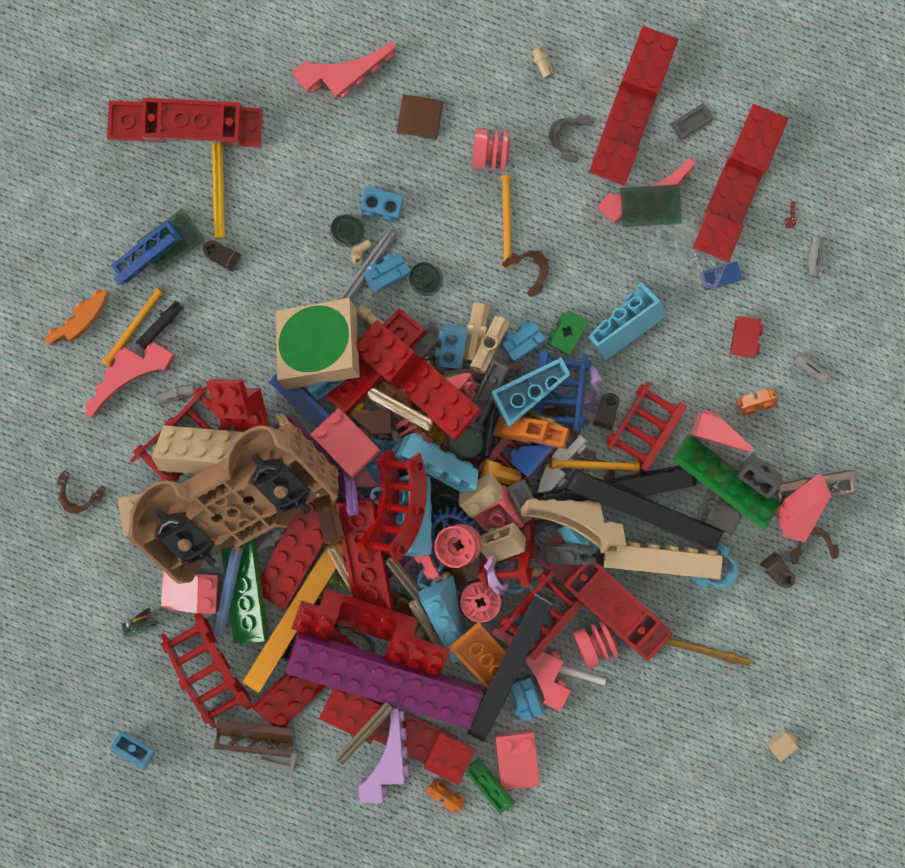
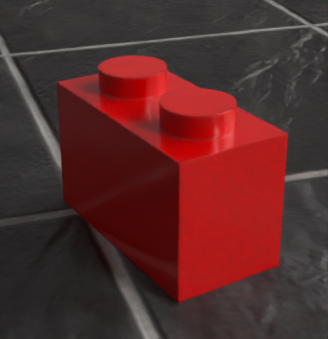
[729,316,763,358]

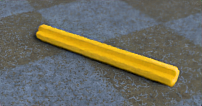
[212,143,225,239]

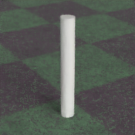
[559,666,606,685]

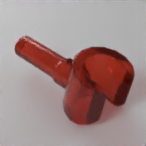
[784,201,797,229]

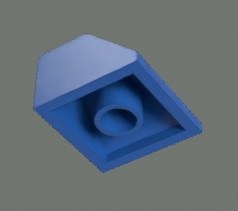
[509,444,553,477]

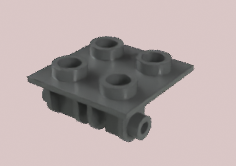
[697,488,740,533]

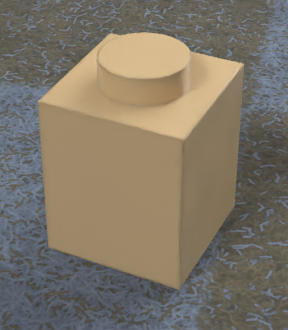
[765,730,798,762]

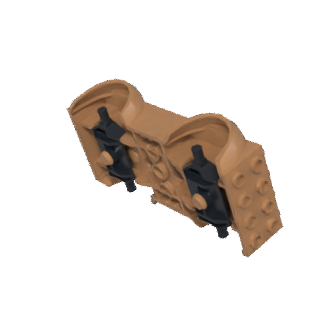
[128,422,339,584]

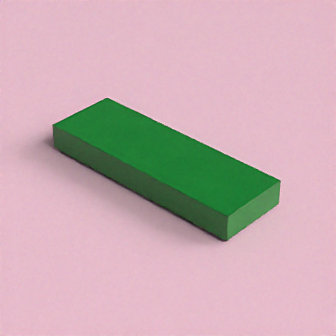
[465,758,515,814]

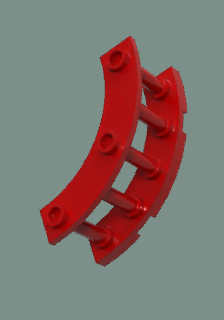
[130,386,233,482]
[357,450,427,564]
[479,479,535,589]
[161,613,253,729]

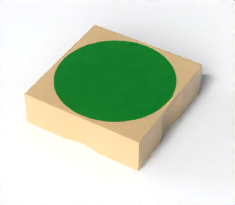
[276,298,360,390]

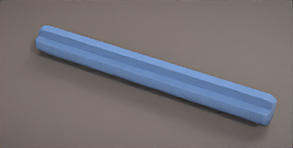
[213,546,243,637]

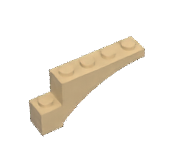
[521,499,626,553]

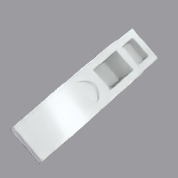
[538,435,587,493]

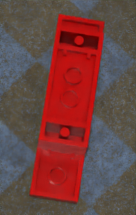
[588,25,679,186]
[107,98,263,148]
[692,103,789,263]
[356,320,482,441]
[206,379,270,502]
[534,532,673,662]
[291,589,451,677]
[319,688,475,785]

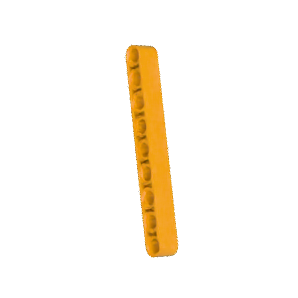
[242,540,344,693]

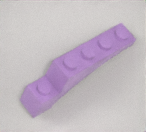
[358,706,410,803]

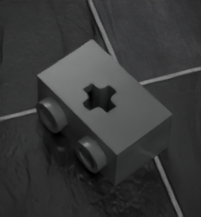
[737,453,783,499]

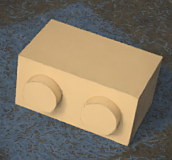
[459,472,503,518]
[481,523,526,562]

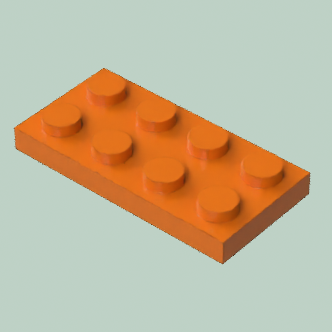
[449,622,522,689]

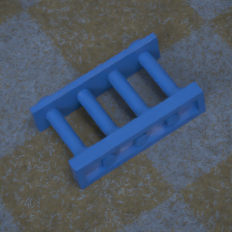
[532,351,591,433]

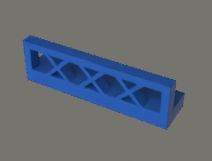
[111,220,182,285]
[269,374,331,427]

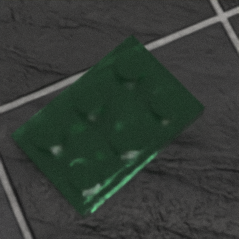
[620,184,682,228]
[136,208,206,273]

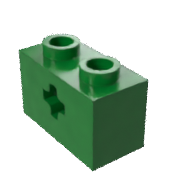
[548,310,589,356]

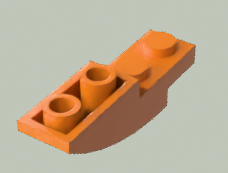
[44,289,110,346]
[493,416,570,449]

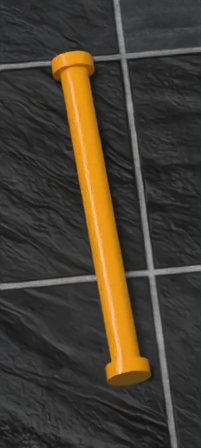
[500,175,514,268]
[101,287,165,367]
[549,458,640,473]

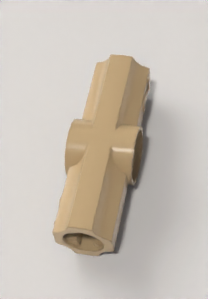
[463,302,490,361]
[470,316,510,374]

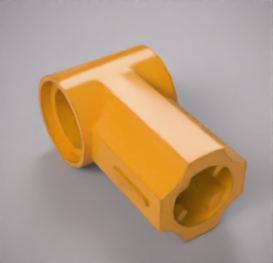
[480,460,521,485]

